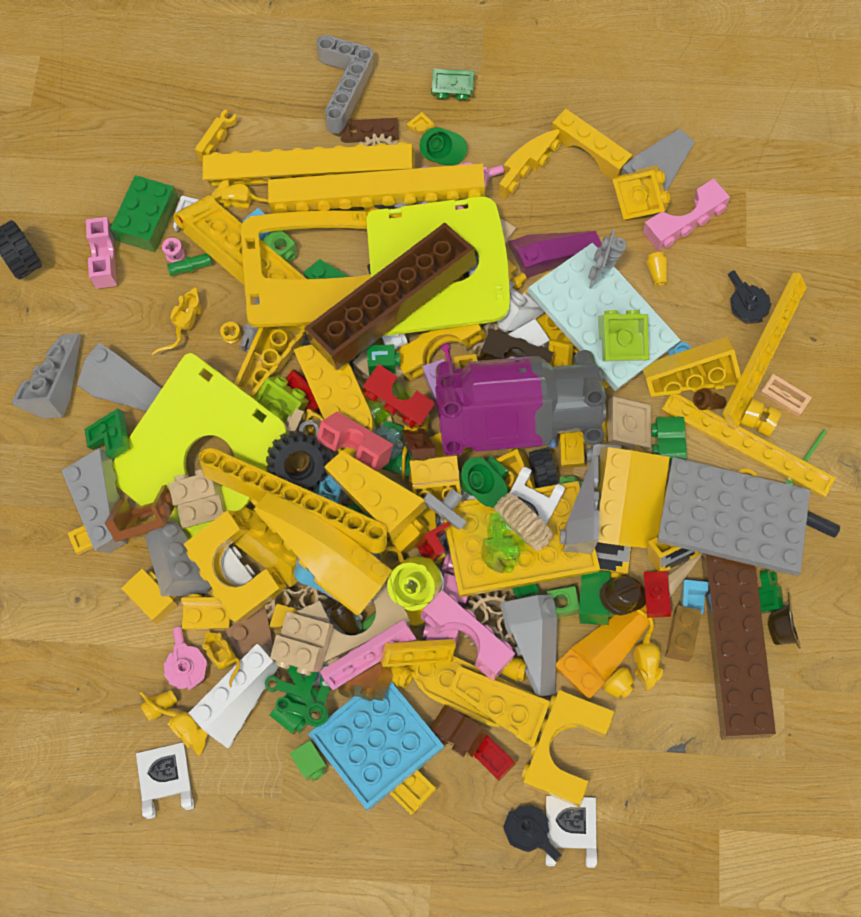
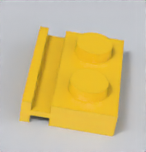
[390,770,437,816]

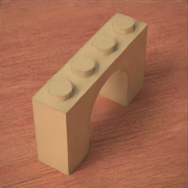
[298,576,410,668]

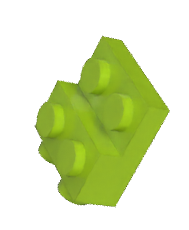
[598,310,649,361]
[254,375,309,424]

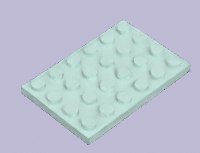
[527,243,681,391]

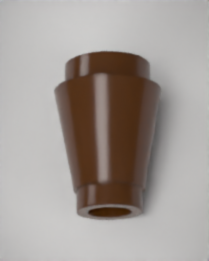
[693,388,726,410]

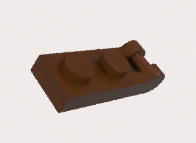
[340,117,399,143]
[400,428,436,461]

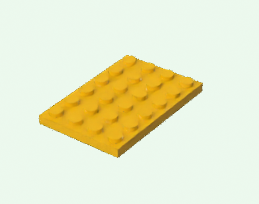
[443,481,600,597]

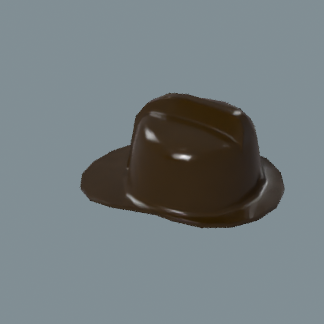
[600,575,646,616]
[768,592,801,649]

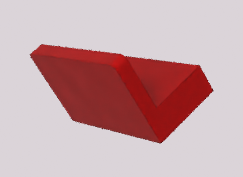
[416,521,451,562]

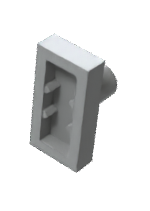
[422,489,467,530]

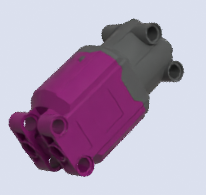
[435,350,606,456]

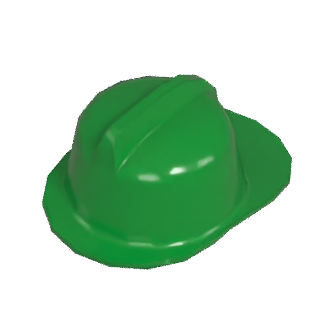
[419,127,467,166]
[460,457,508,508]

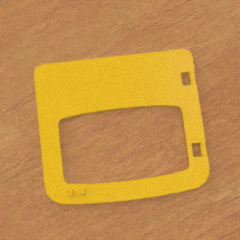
[241,211,371,327]

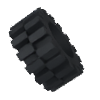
[529,447,558,488]

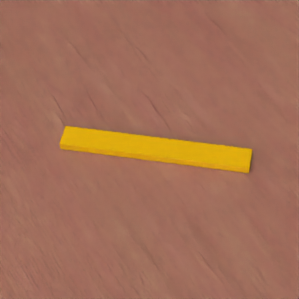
[722,273,807,428]
[661,394,836,499]

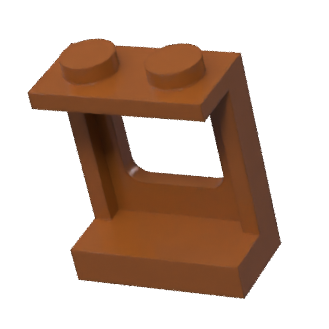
[105,485,175,542]

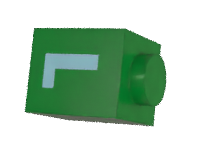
[367,344,400,375]

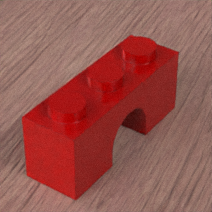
[362,364,435,429]

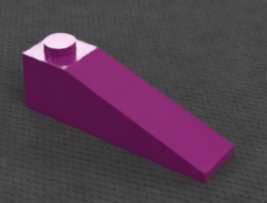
[508,231,601,278]

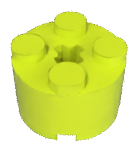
[387,556,442,611]

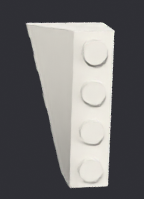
[189,644,279,749]

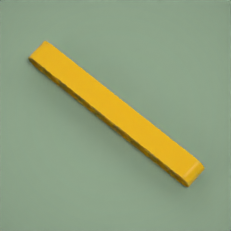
[199,448,387,554]

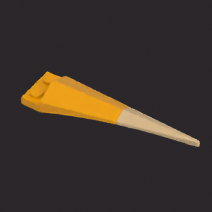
[556,553,702,701]

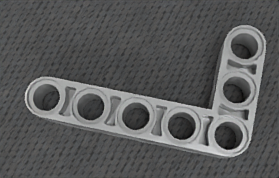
[317,35,374,133]

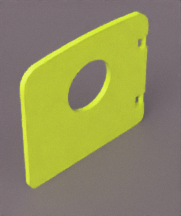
[366,197,510,336]
[112,353,288,540]

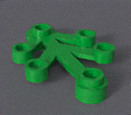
[265,665,332,727]

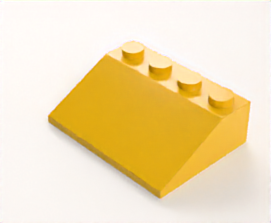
[595,447,670,548]

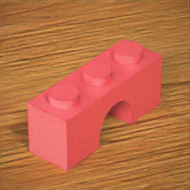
[316,411,394,471]

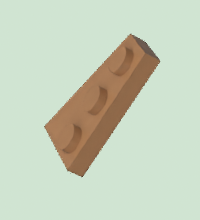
[225,607,281,690]

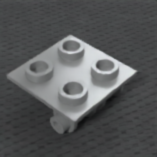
[588,229,626,289]

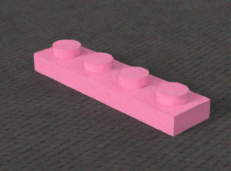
[320,619,416,690]

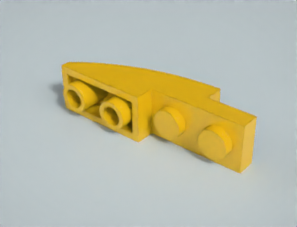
[499,129,561,199]

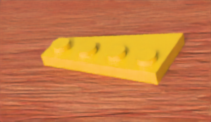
[450,666,550,749]

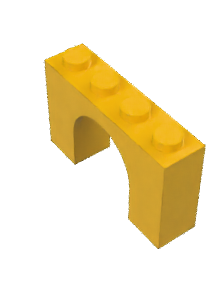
[184,510,287,622]
[521,690,614,808]

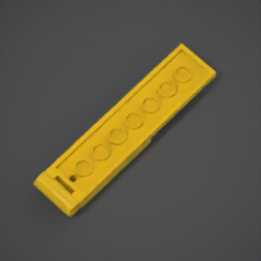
[174,195,307,332]

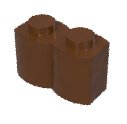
[430,705,488,757]

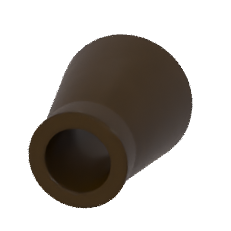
[329,602,360,636]

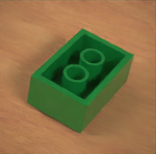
[110,175,179,252]

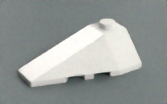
[468,256,544,331]

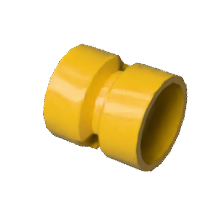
[740,398,782,438]

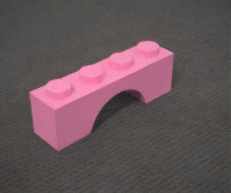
[643,179,730,251]
[421,590,515,681]

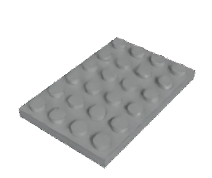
[657,457,810,576]

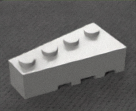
[62,448,127,554]

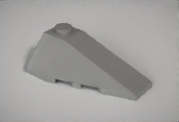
[621,129,695,191]
[12,333,81,419]
[77,343,161,412]
[559,456,599,554]
[500,594,557,697]

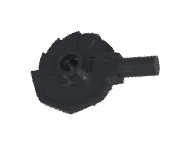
[728,270,772,324]
[503,805,563,862]

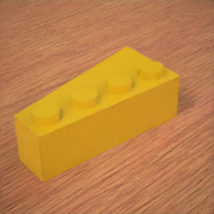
[234,326,306,399]
[642,337,741,397]
[324,451,427,540]
[233,507,299,587]

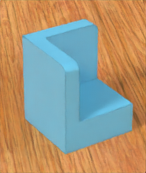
[680,580,708,615]

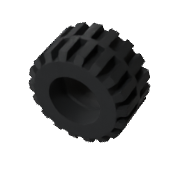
[0,220,42,280]
[266,431,328,491]

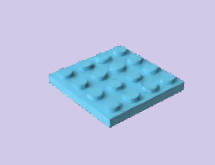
[308,682,445,811]

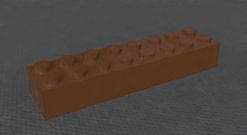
[304,222,476,371]
[701,553,776,740]

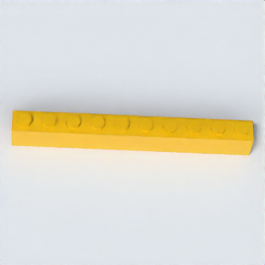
[202,142,415,187]
[268,164,485,213]

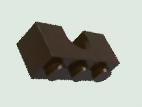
[478,328,554,364]

